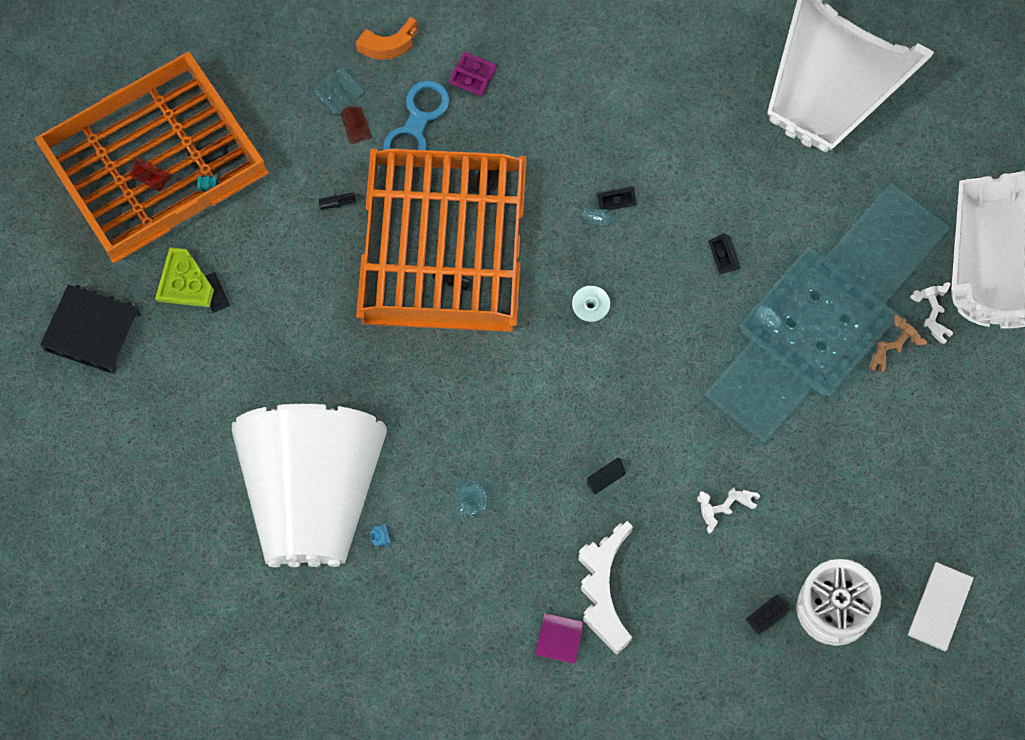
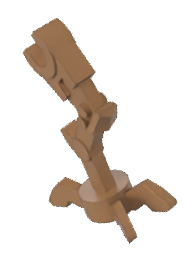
[869,315,927,372]

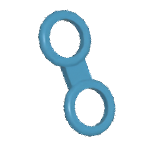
[383,80,449,167]

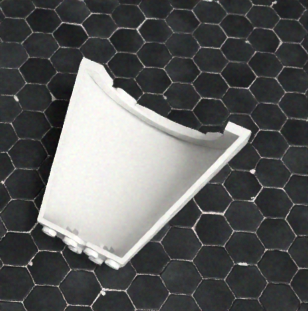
[767,0,934,152]
[951,171,1025,328]
[232,404,387,567]

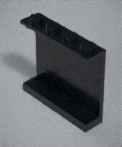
[40,285,141,374]

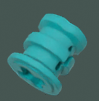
[198,174,219,192]

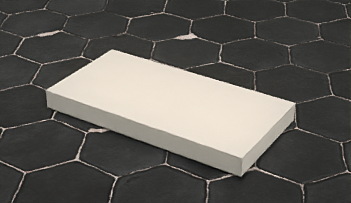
[908,562,973,651]

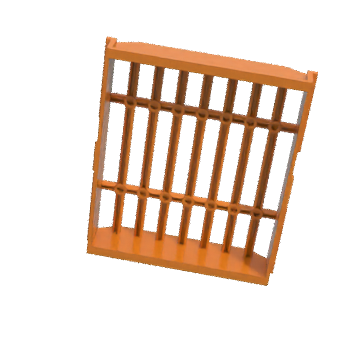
[34,51,269,264]
[356,149,526,332]

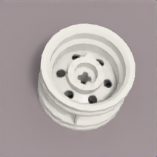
[796,559,881,646]

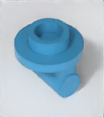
[370,525,391,546]

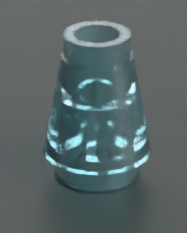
[583,208,611,227]
[754,303,783,330]

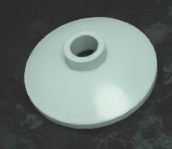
[572,286,610,322]

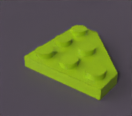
[155,248,214,307]

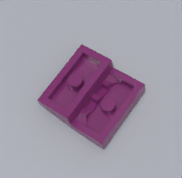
[448,52,497,97]
[535,614,584,664]

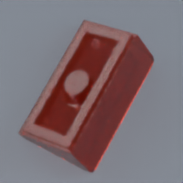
[341,107,372,144]
[129,158,172,192]

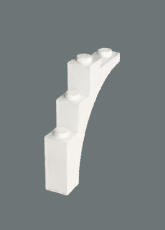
[579,521,633,655]

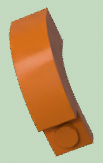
[356,17,418,60]

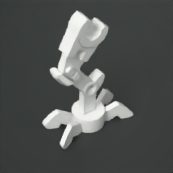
[910,282,953,344]
[697,488,760,533]

